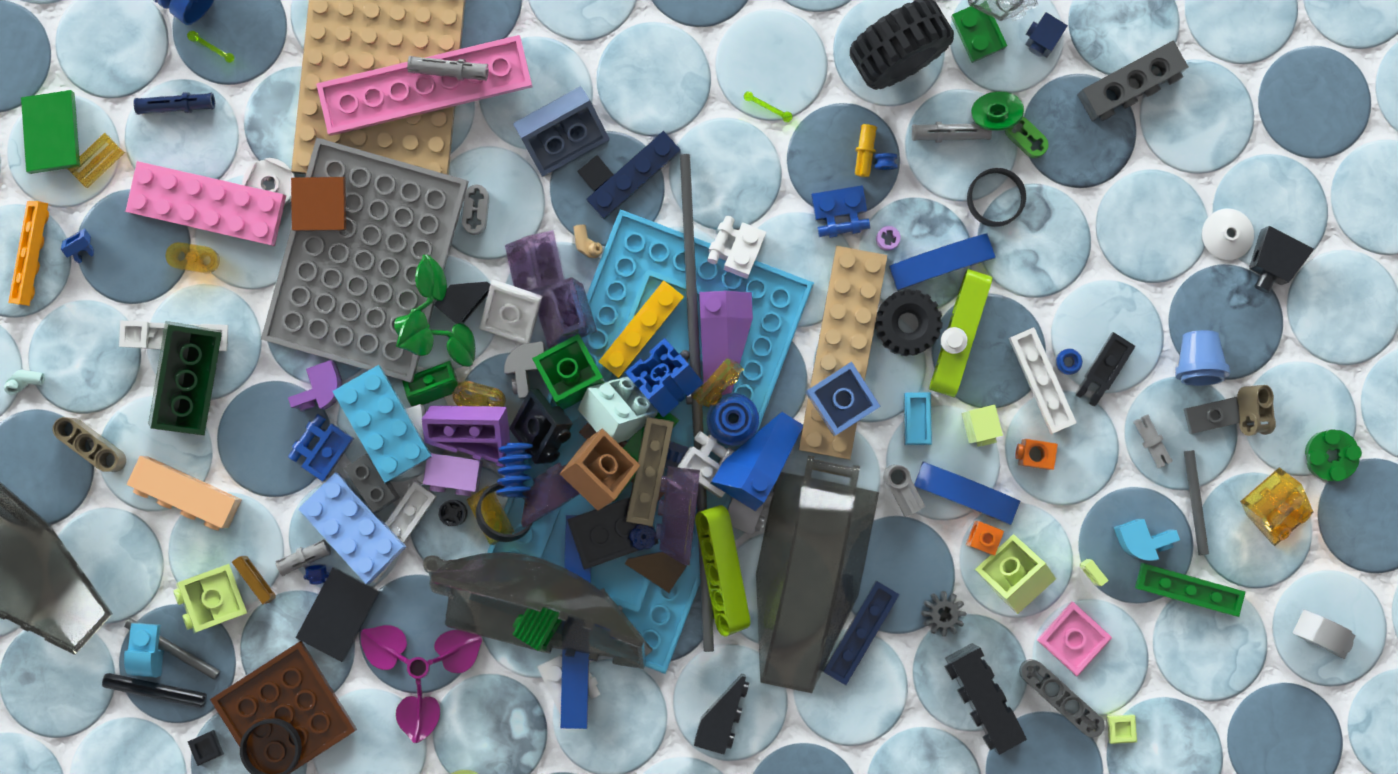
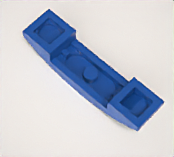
[889,233,996,291]
[914,462,1020,525]

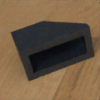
[433,282,491,324]

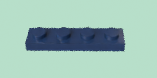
[586,131,681,219]
[823,581,900,685]

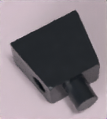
[1249,226,1314,293]

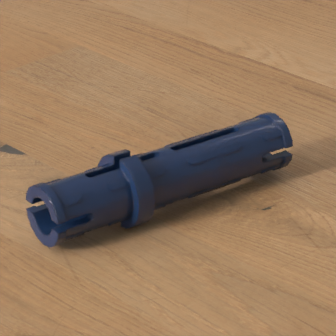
[133,92,215,115]

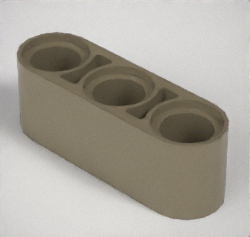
[52,417,126,472]

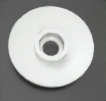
[1202,209,1254,260]

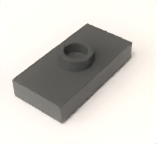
[1184,397,1240,434]

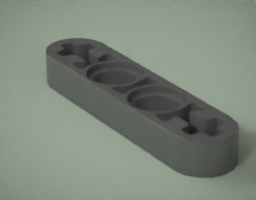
[1019,659,1105,738]

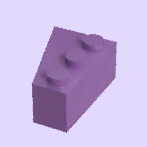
[422,406,510,468]

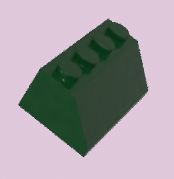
[148,321,222,436]

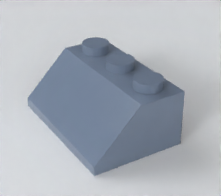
[513,86,610,177]

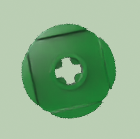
[1305,429,1362,481]

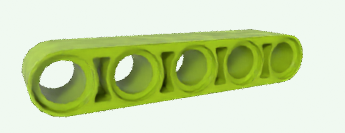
[929,269,993,398]
[695,505,750,637]

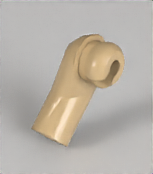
[573,225,603,258]

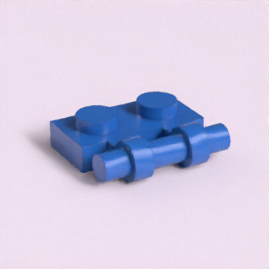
[811,185,870,238]
[288,414,355,482]

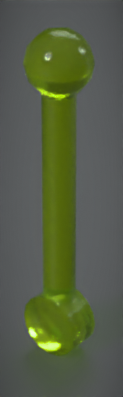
[187,30,235,63]
[743,91,793,122]

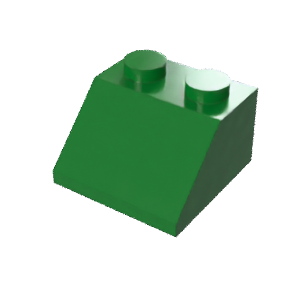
[532,334,605,410]

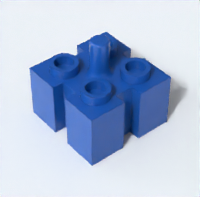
[625,338,703,417]

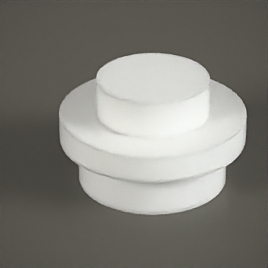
[941,327,967,354]

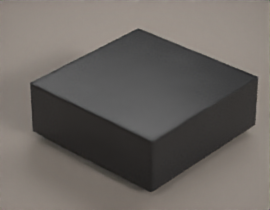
[577,155,614,192]
[188,730,224,766]

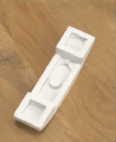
[119,320,228,351]

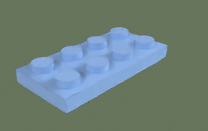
[299,472,406,584]

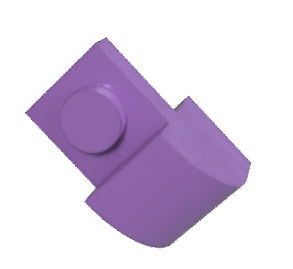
[288,360,342,411]

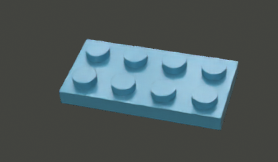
[332,365,432,483]

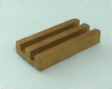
[232,556,276,605]

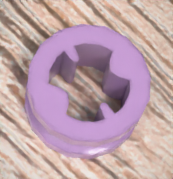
[876,226,900,251]

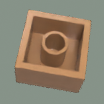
[560,428,640,511]

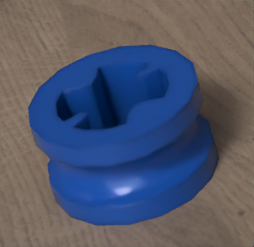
[874,153,898,170]

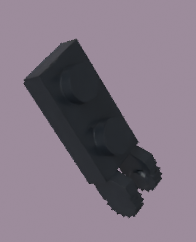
[1075,332,1135,406]

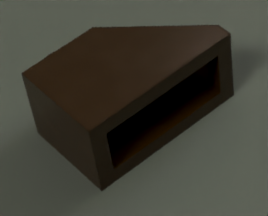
[625,550,687,593]

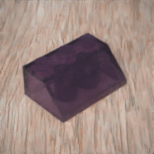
[655,466,700,565]

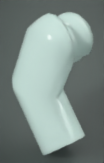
[4,370,45,395]

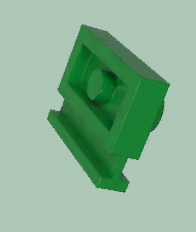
[951,0,1007,63]

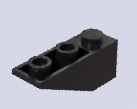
[694,674,749,754]

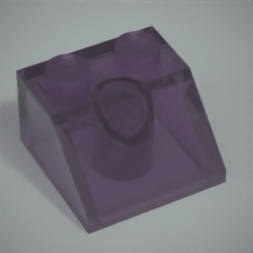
[521,462,580,528]

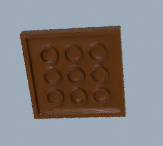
[210,641,357,774]

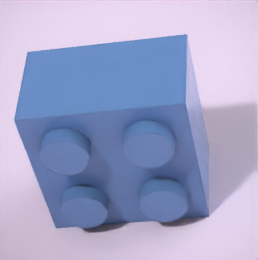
[805,362,881,436]

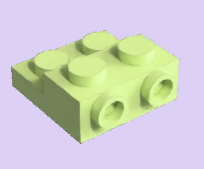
[173,564,247,633]

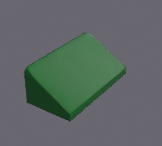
[402,361,461,407]

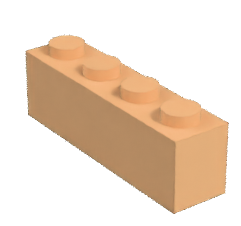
[126,456,242,531]

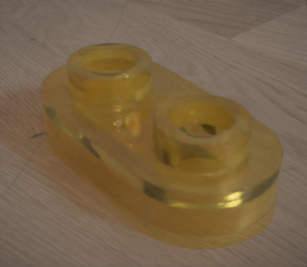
[165,242,220,274]
[452,381,506,407]

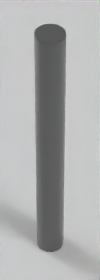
[1184,450,1209,555]
[124,618,220,680]

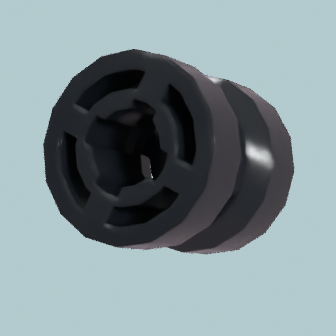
[438,500,468,526]

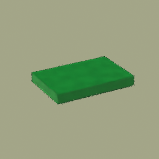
[21,90,80,174]

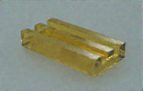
[67,133,125,188]

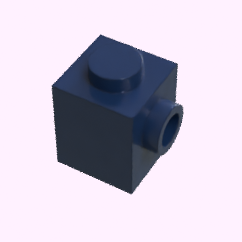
[1025,12,1068,58]

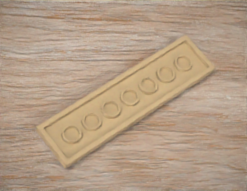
[798,246,888,460]

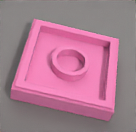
[1037,601,1112,676]

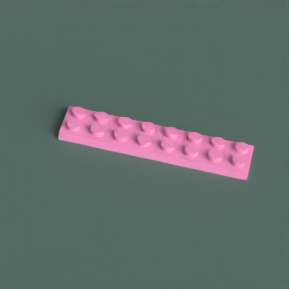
[316,35,533,136]

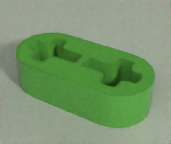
[1005,117,1049,158]

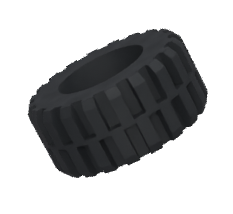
[849,0,954,90]

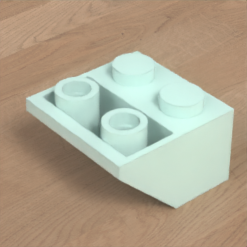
[578,376,658,443]

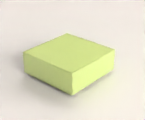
[1079,559,1109,586]
[1107,715,1137,744]

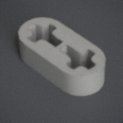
[462,184,489,235]

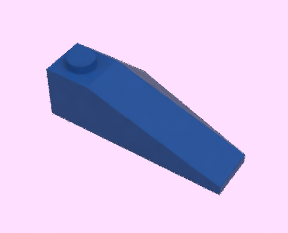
[710,412,803,511]

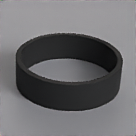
[967,168,1026,227]
[476,483,536,542]
[240,718,302,774]

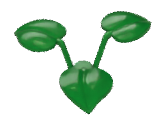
[394,254,476,367]

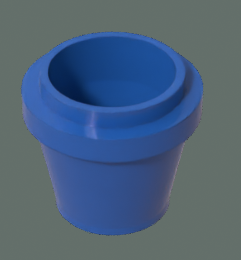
[707,393,759,446]

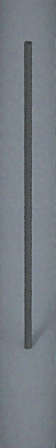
[680,154,714,652]

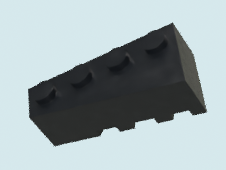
[944,643,1027,755]

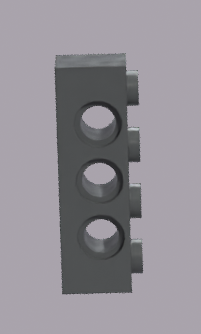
[1077,40,1189,121]

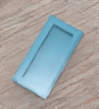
[904,392,932,445]

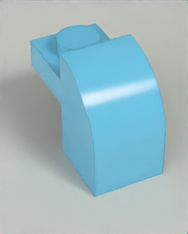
[1113,519,1180,560]
[124,623,164,678]

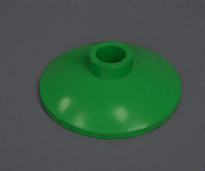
[971,91,1024,131]

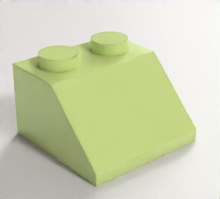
[975,534,1056,614]

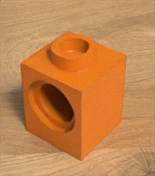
[1015,439,1058,470]
[966,521,1004,556]

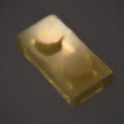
[692,358,744,407]
[466,486,515,545]

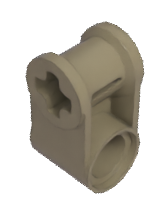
[1237,385,1276,436]

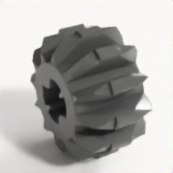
[921,591,967,636]

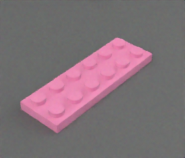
[125,161,287,246]

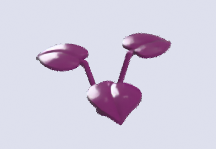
[361,625,482,743]

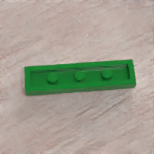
[1135,563,1246,617]

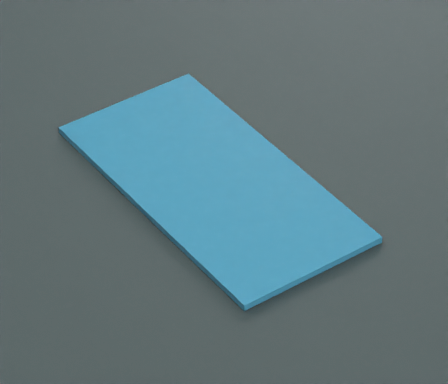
[469,209,814,674]

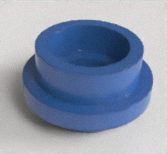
[1056,349,1083,375]

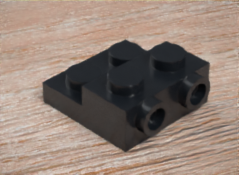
[509,389,573,464]

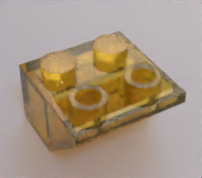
[1240,467,1314,546]

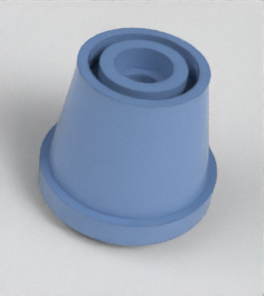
[1175,330,1230,386]

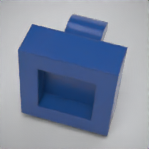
[61,228,94,263]

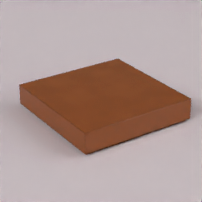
[291,177,346,231]

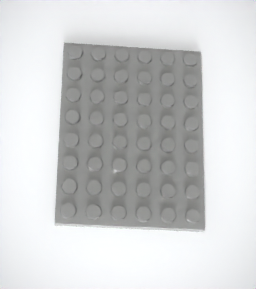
[261,137,469,382]

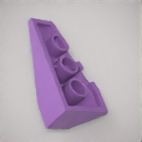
[699,291,753,399]

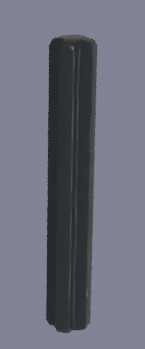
[102,673,207,708]

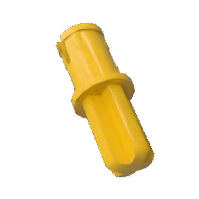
[855,124,877,177]

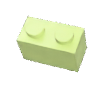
[961,405,1003,447]

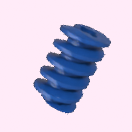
[496,443,533,498]

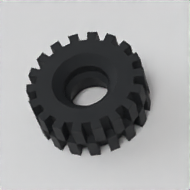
[875,289,943,356]

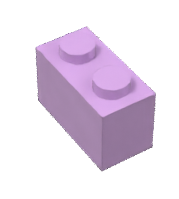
[423,453,483,496]

